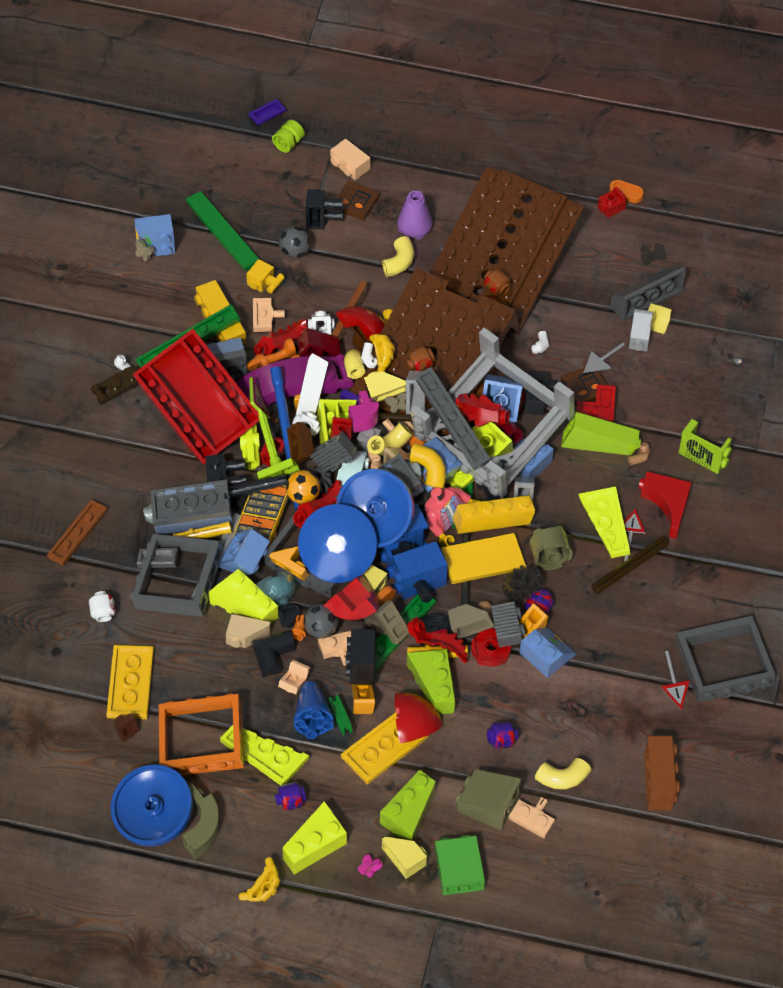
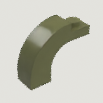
[182,784,219,860]

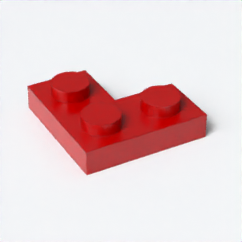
[576,385,616,422]

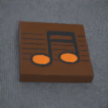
[335,180,380,221]
[561,367,607,406]

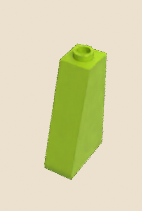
[561,412,641,455]

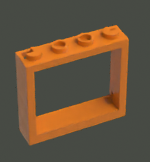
[159,693,244,776]

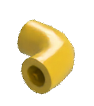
[410,443,446,489]

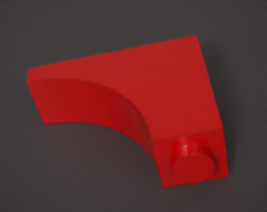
[638,471,691,539]

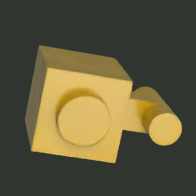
[246,259,285,293]

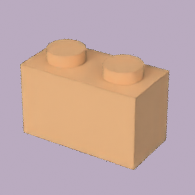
[330,139,370,180]

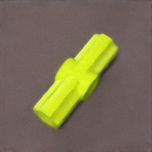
[240,424,260,470]

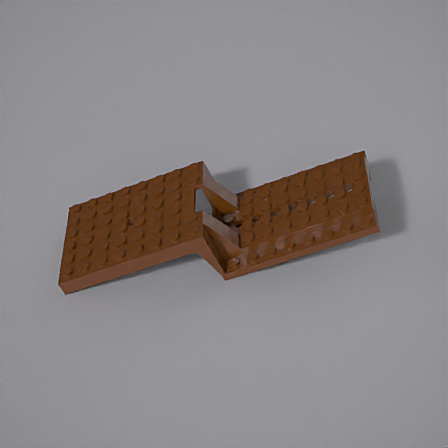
[349,166,584,442]

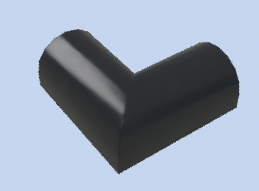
[251,630,295,677]

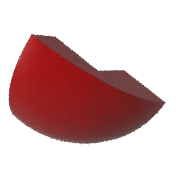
[336,306,386,340]
[323,575,379,620]
[394,693,443,743]

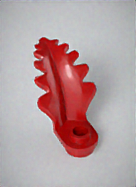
[253,319,308,356]
[455,393,510,427]
[293,480,342,528]
[407,617,467,663]

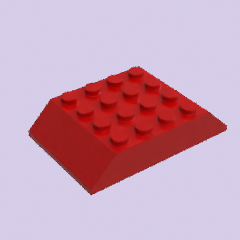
[133,329,259,464]

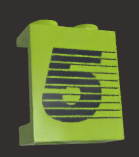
[679,419,732,474]

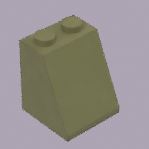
[455,769,521,831]

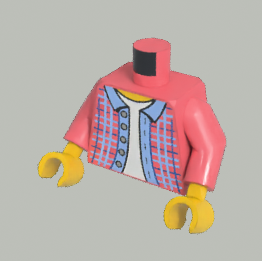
[425,487,481,547]

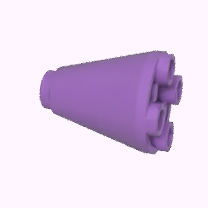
[397,190,433,239]

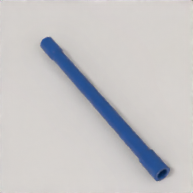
[270,366,299,511]

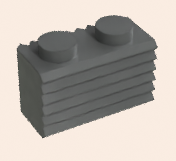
[310,432,357,473]
[491,601,525,648]

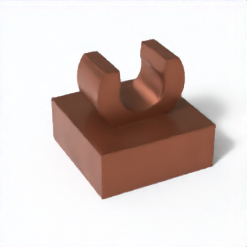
[114,713,140,742]

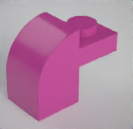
[348,391,379,433]

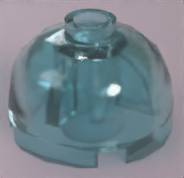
[256,571,295,607]

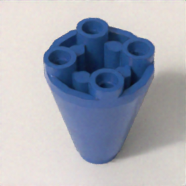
[293,681,334,739]

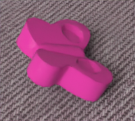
[357,854,383,877]

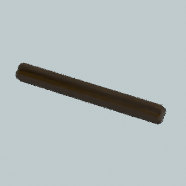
[592,536,669,594]

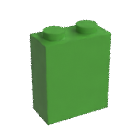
[435,835,485,895]

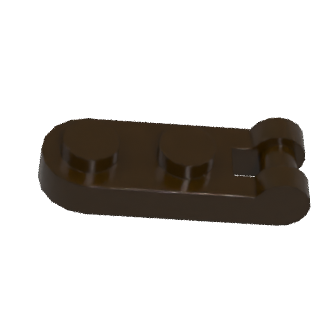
[90,366,139,405]

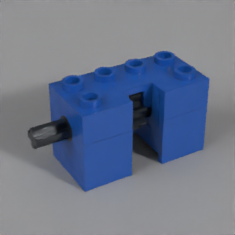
[378,503,447,603]

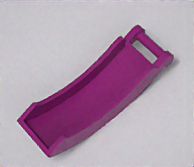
[235,354,353,406]

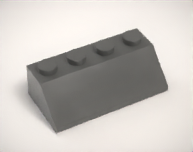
[610,266,686,322]

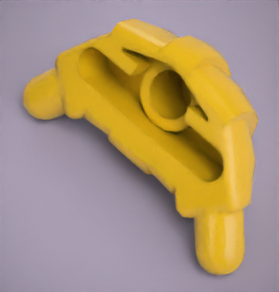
[370,334,395,372]
[239,857,280,902]

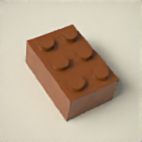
[644,736,679,810]

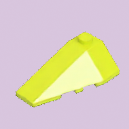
[446,422,513,490]

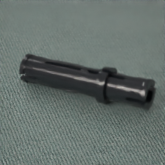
[229,473,287,498]

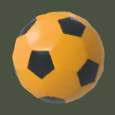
[286,470,320,504]

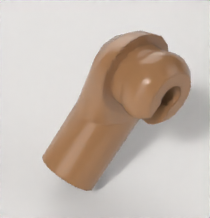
[628,442,651,466]

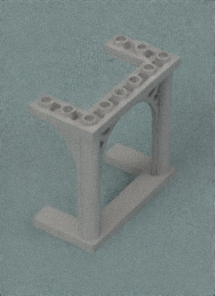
[410,327,574,499]

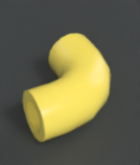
[382,236,415,277]
[344,349,365,379]
[367,422,414,456]
[535,758,591,790]

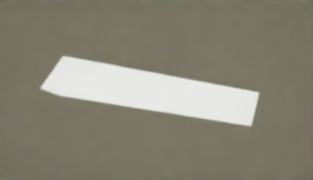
[296,354,328,429]

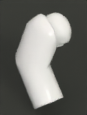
[531,331,549,354]
[361,343,378,368]
[114,355,131,370]

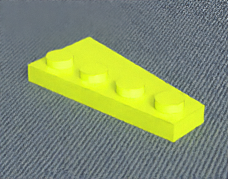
[578,487,631,558]
[220,725,309,785]

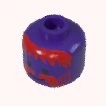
[525,589,554,615]
[487,722,518,749]
[275,782,306,811]

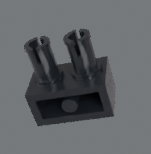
[306,189,343,230]
[524,370,565,415]
[205,454,247,486]

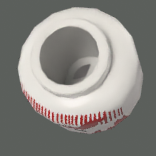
[89,591,116,622]

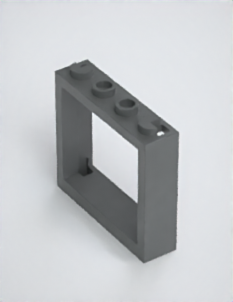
[264,513,342,599]
[131,534,223,617]
[675,616,776,703]

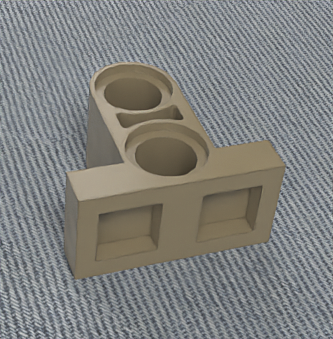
[365,600,409,644]

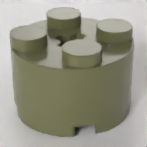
[529,526,573,571]

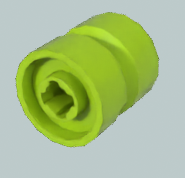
[272,120,305,153]

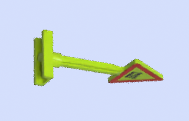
[249,377,300,479]

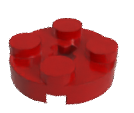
[471,628,511,667]

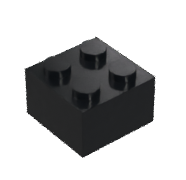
[346,629,376,685]

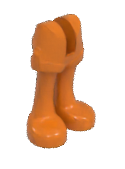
[246,338,299,371]

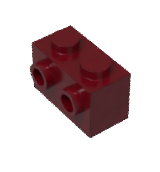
[297,328,341,357]

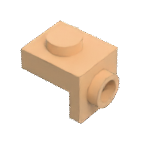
[278,660,310,694]

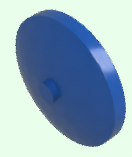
[336,468,414,547]
[298,504,377,583]
[111,765,193,847]

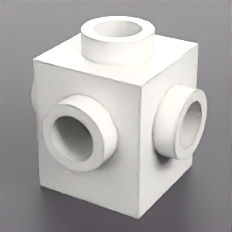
[308,311,334,335]
[292,411,320,436]

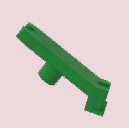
[326,695,352,735]

